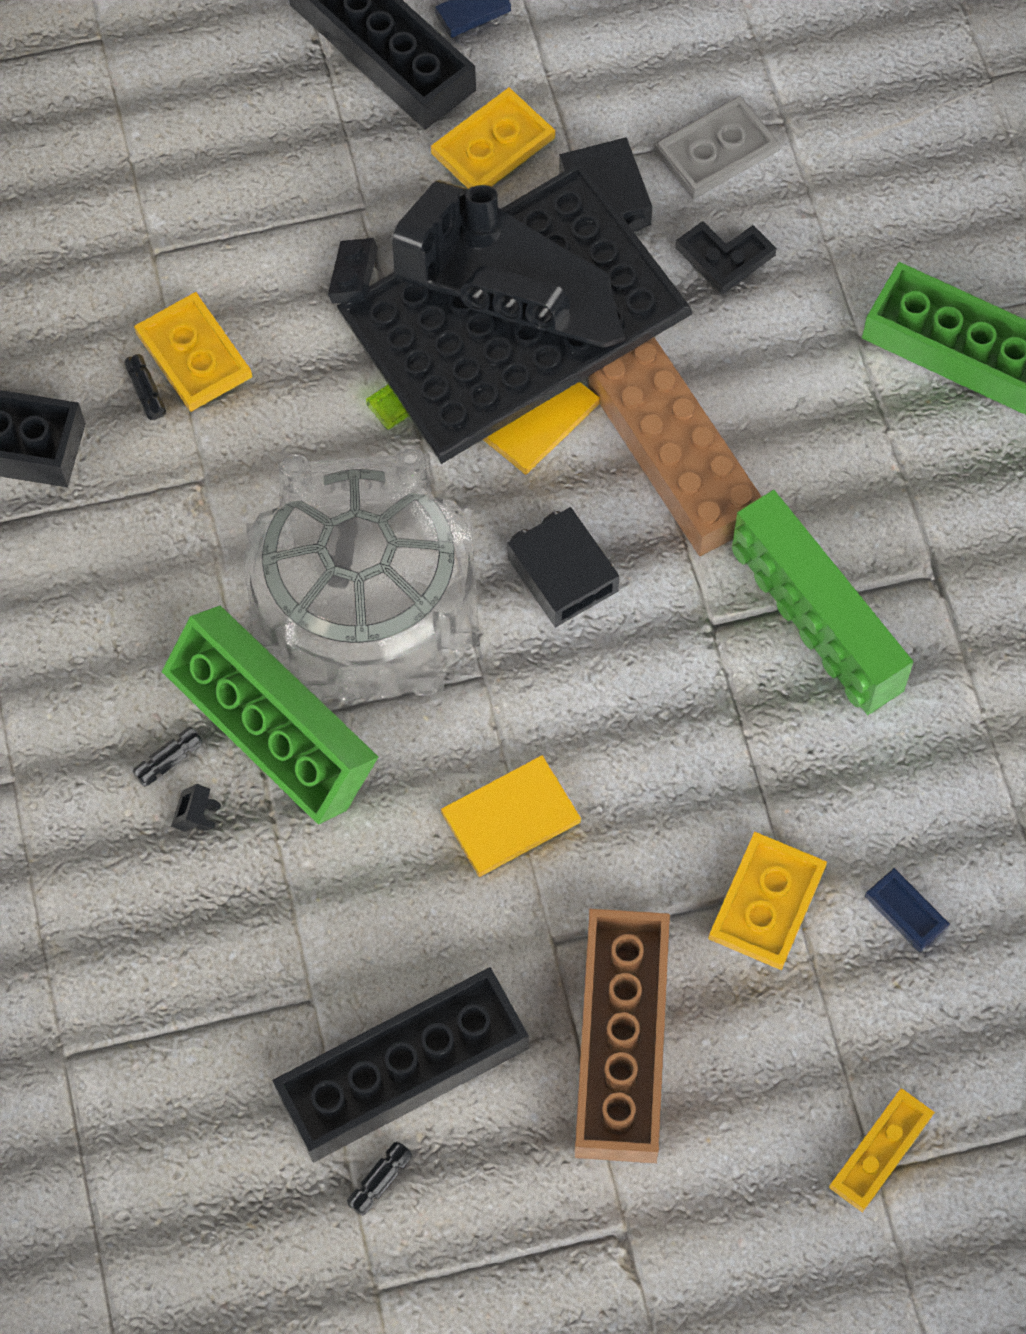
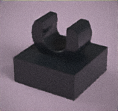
[171,784,221,832]

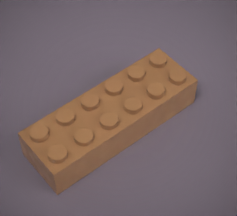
[588,337,762,557]
[575,909,670,1164]

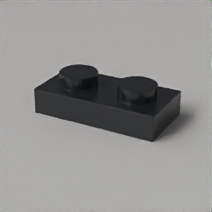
[328,238,378,304]

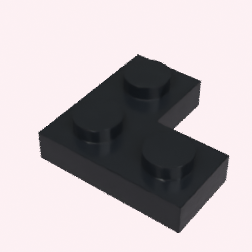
[675,221,777,294]

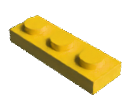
[829,1088,935,1213]

